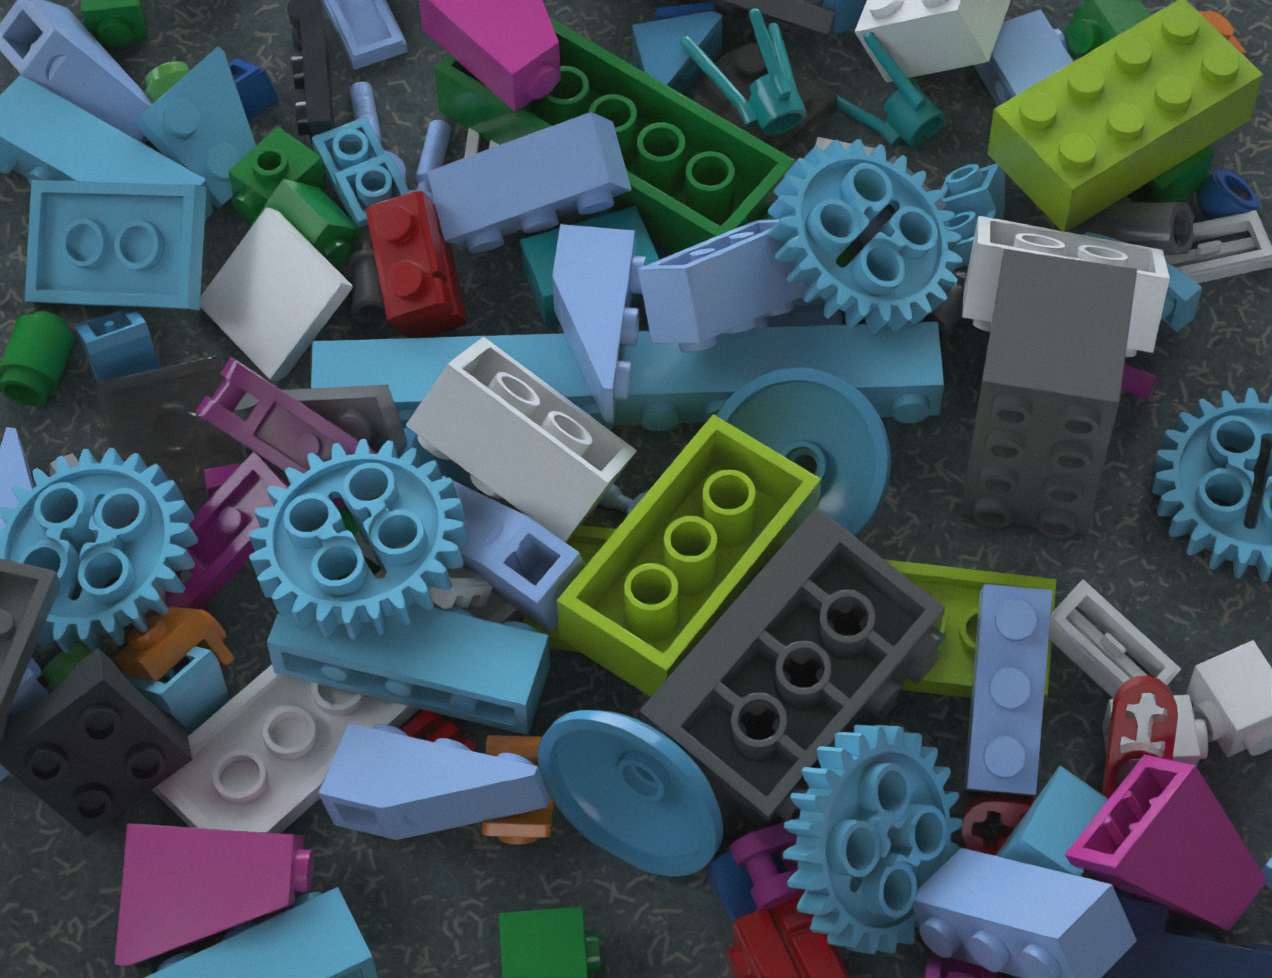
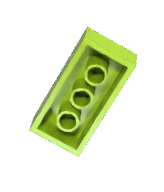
[987,0,1263,232]
[557,414,821,697]

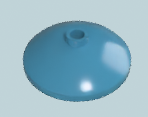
[716,368,891,538]
[538,710,723,877]

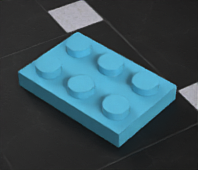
[24,180,207,310]

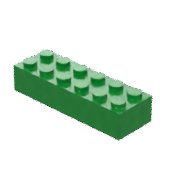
[434,17,796,254]

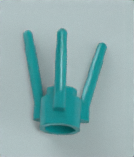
[680,8,807,136]
[802,32,946,148]

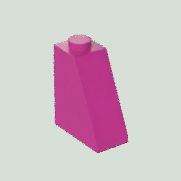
[419,0,561,113]
[1065,754,1267,931]
[115,823,314,966]

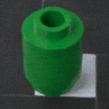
[0,311,76,407]

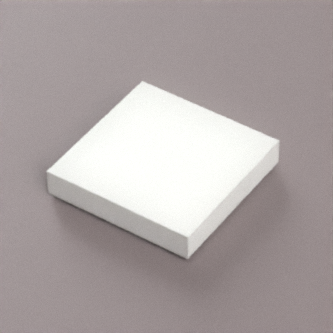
[200,207,353,381]

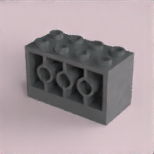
[960,249,1137,539]
[640,507,945,832]

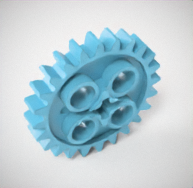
[768,139,962,334]
[1152,388,1272,582]
[248,439,468,639]
[0,448,198,653]
[783,725,963,954]

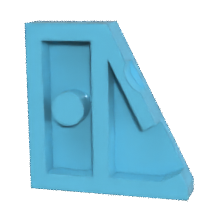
[134,46,256,209]

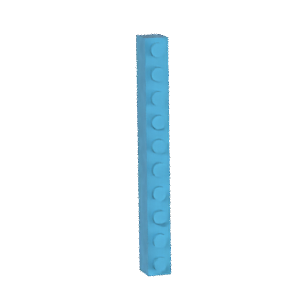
[311,322,944,431]

